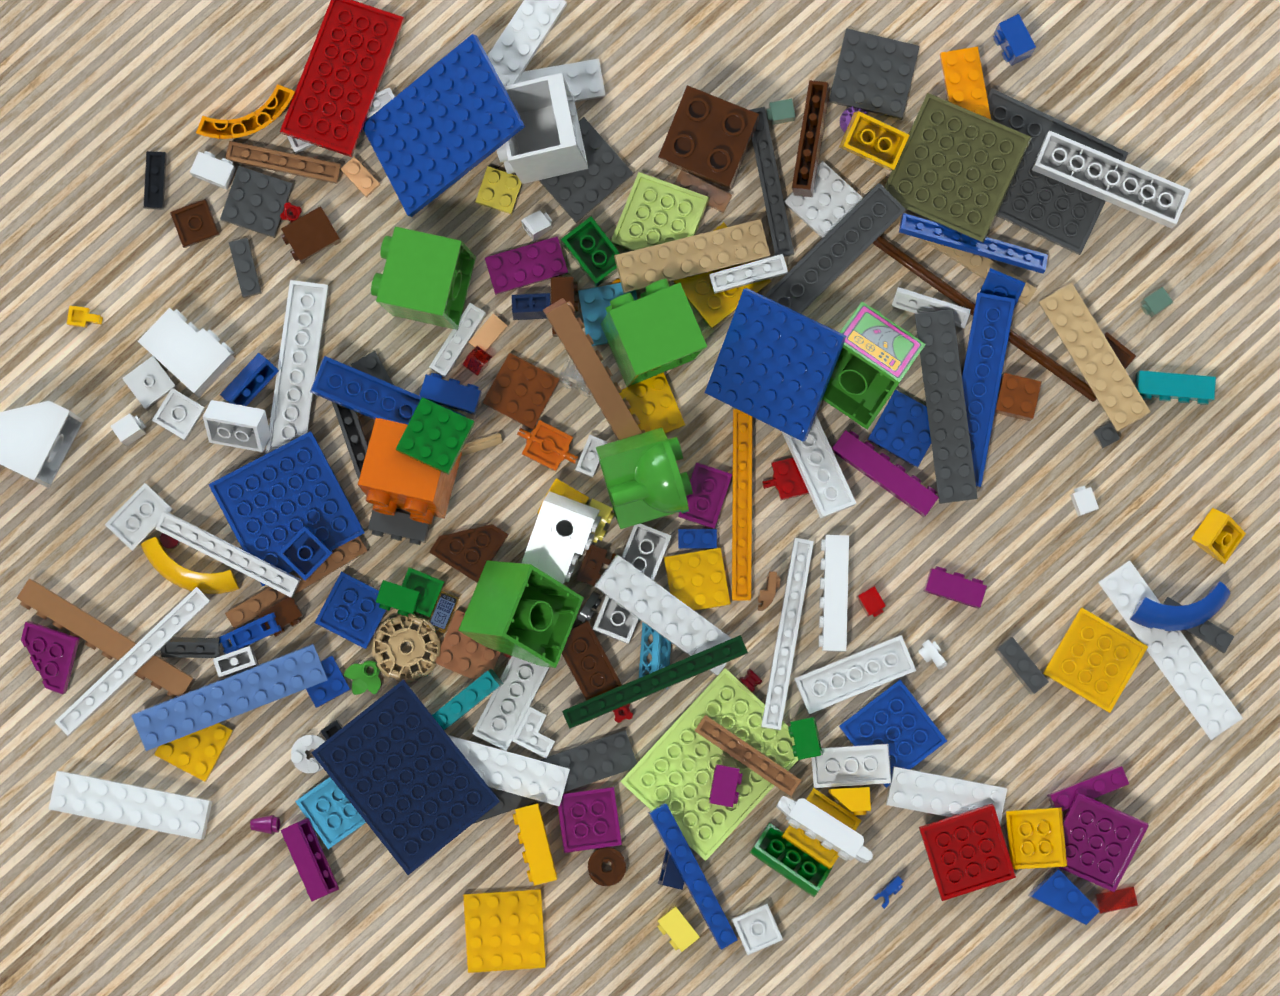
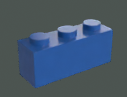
[220,353,279,406]
[419,373,482,415]

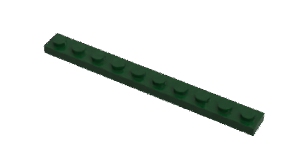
[562,635,748,729]

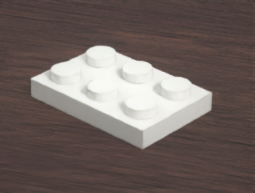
[105,483,173,552]

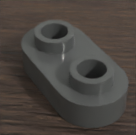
[577,591,601,623]

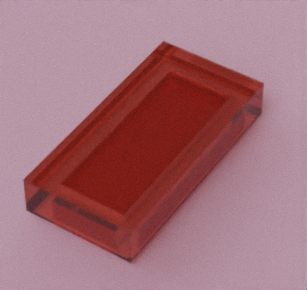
[1095,886,1138,914]

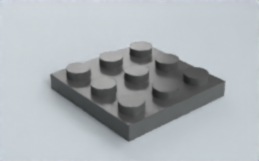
[220,166,293,238]

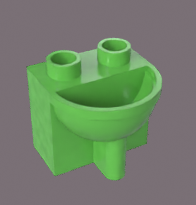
[596,428,693,529]

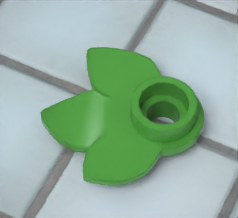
[344,660,381,695]

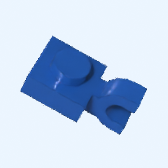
[873,875,904,909]

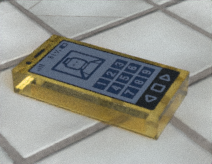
[427,591,459,634]

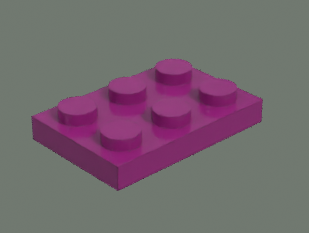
[678,462,732,529]

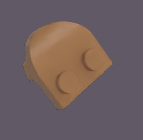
[758,571,780,611]

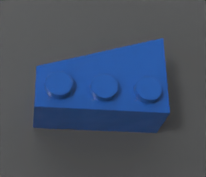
[1028,868,1100,925]

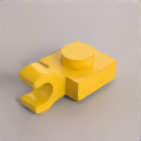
[67,305,103,328]

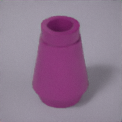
[250,815,280,835]

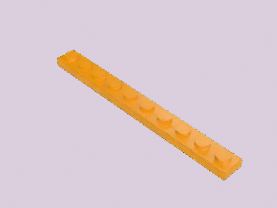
[732,409,752,601]

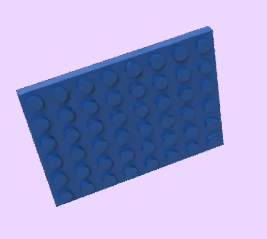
[363,34,525,217]

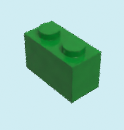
[376,580,421,617]
[788,717,823,760]

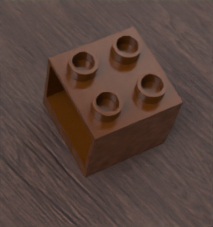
[658,85,760,190]

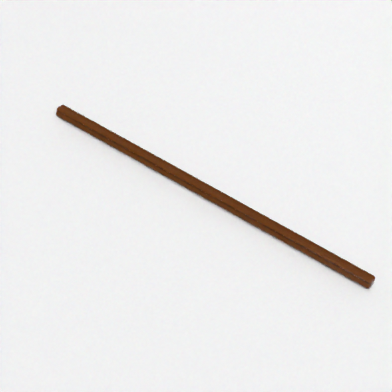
[873,236,1097,402]

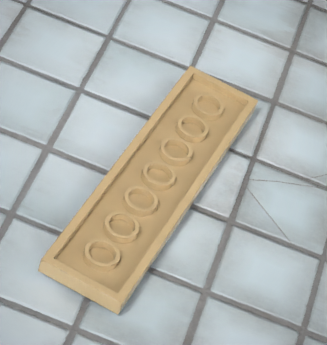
[614,219,770,293]
[1039,283,1151,432]

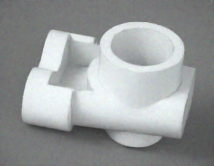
[918,640,948,670]

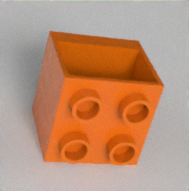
[358,418,462,524]

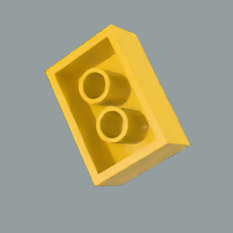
[839,111,910,171]

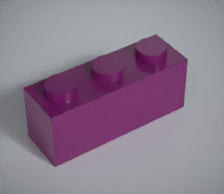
[923,566,987,609]

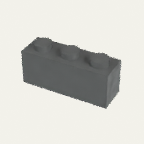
[368,510,430,545]
[995,637,1049,695]

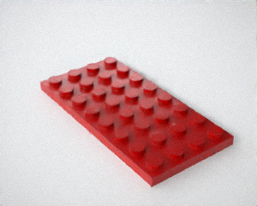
[280,0,405,157]

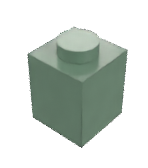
[766,98,795,125]
[1141,287,1173,318]

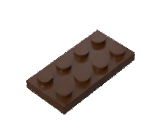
[562,621,622,700]

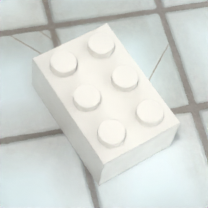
[203,400,271,452]

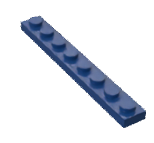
[899,213,1048,274]
[648,803,738,950]

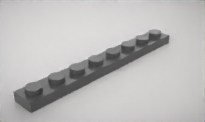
[750,107,794,257]

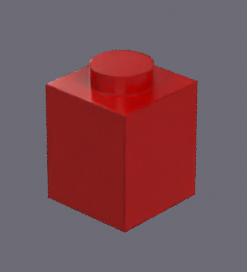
[857,586,886,617]

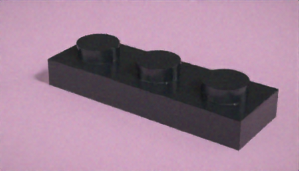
[143,151,167,210]

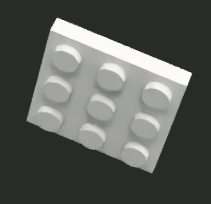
[784,161,863,238]

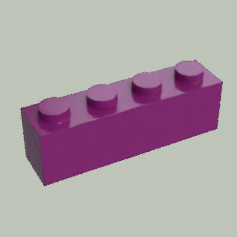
[1047,766,1129,811]
[280,818,339,902]

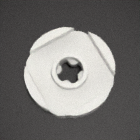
[291,735,325,773]

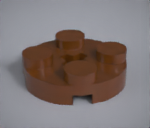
[588,847,626,886]

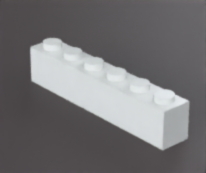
[819,535,849,652]

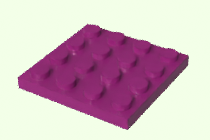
[1058,792,1149,892]

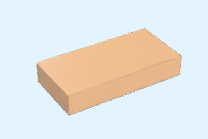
[468,314,508,355]

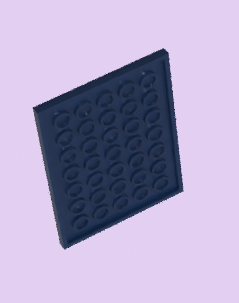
[311,680,500,875]

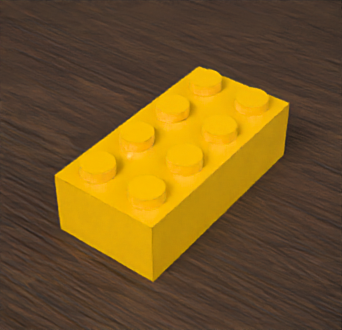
[512,803,558,886]

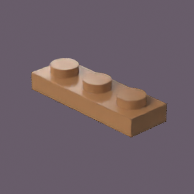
[674,170,732,213]

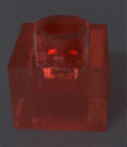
[463,346,492,376]

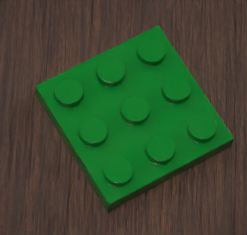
[396,397,475,475]

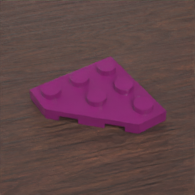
[21,621,80,694]

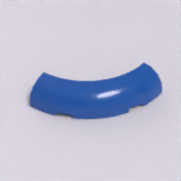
[1130,581,1231,631]

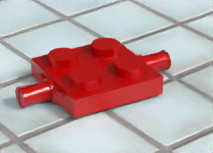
[762,458,809,501]

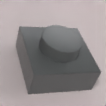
[1093,422,1120,449]

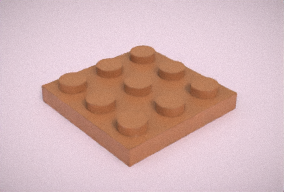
[435,609,501,680]

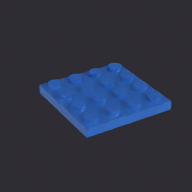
[839,680,947,788]

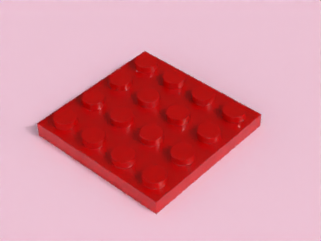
[919,803,1016,901]

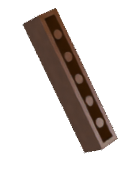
[792,80,830,197]

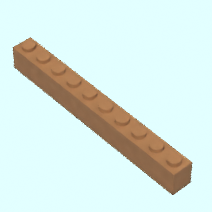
[543,298,645,440]
[17,579,196,698]

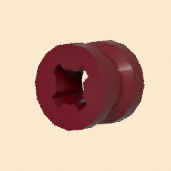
[739,668,763,692]

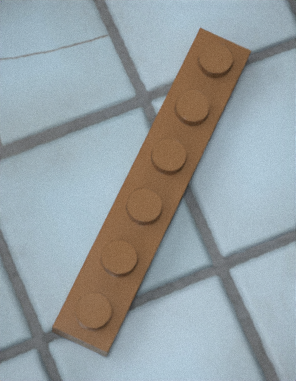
[225,141,341,184]
[694,715,802,797]

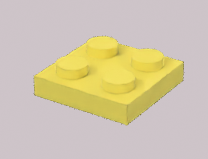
[475,166,522,215]

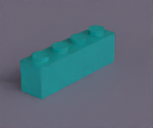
[1135,371,1216,405]
[432,669,504,731]

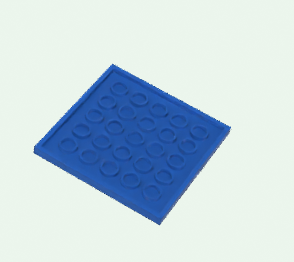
[705,288,847,442]
[208,431,365,587]

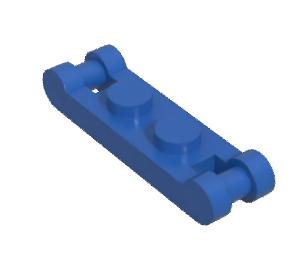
[219,612,282,655]

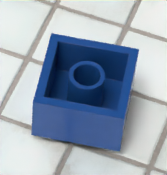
[993,14,1036,66]
[277,526,334,581]

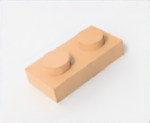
[340,157,380,198]

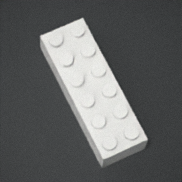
[593,523,671,644]

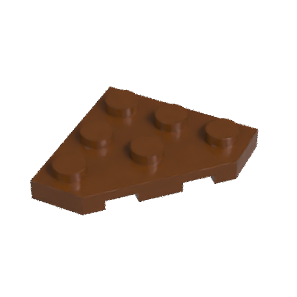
[429,524,509,583]

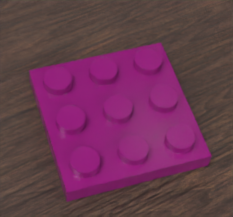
[558,787,622,853]

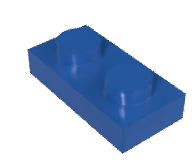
[678,529,717,549]

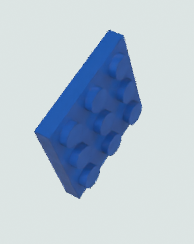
[867,390,931,468]
[314,571,387,649]

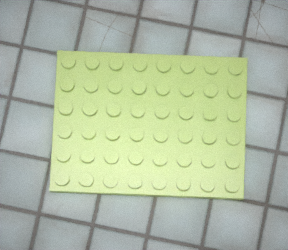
[620,668,798,861]

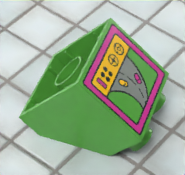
[822,302,926,430]

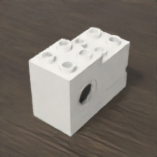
[138,308,235,398]
[521,491,601,585]

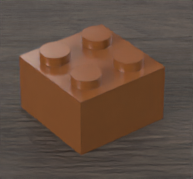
[995,373,1042,421]

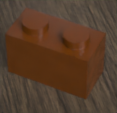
[257,597,304,637]

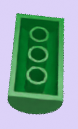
[749,822,833,897]

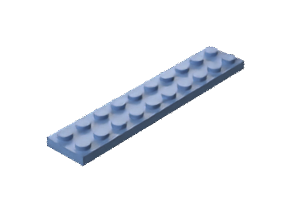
[131,643,328,751]

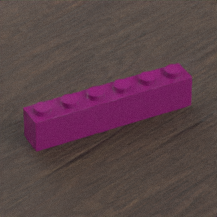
[832,430,939,517]

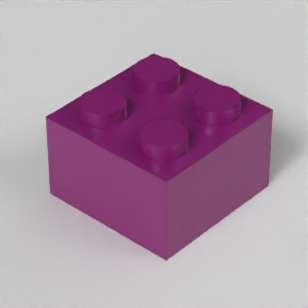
[709,764,743,807]

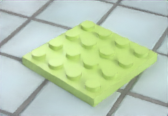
[611,172,710,251]

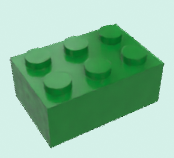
[561,216,620,287]

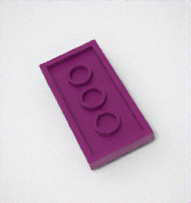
[485,236,568,295]

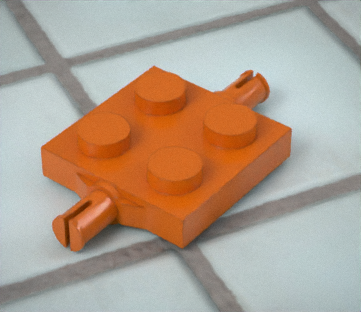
[517,420,578,472]

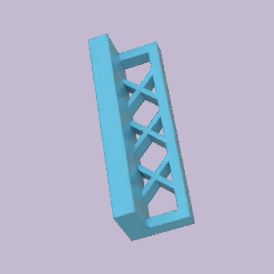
[639,622,671,689]

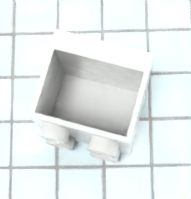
[497,73,588,184]

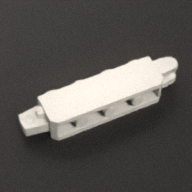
[776,796,873,864]

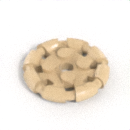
[372,614,441,682]

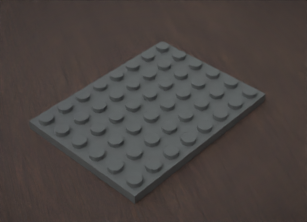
[987,88,1128,255]

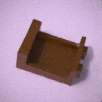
[281,206,341,264]

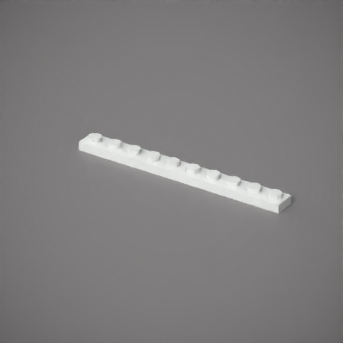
[761,538,814,731]
[55,587,211,736]

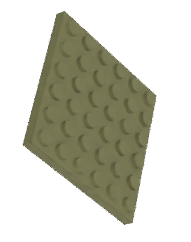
[884,93,1032,243]

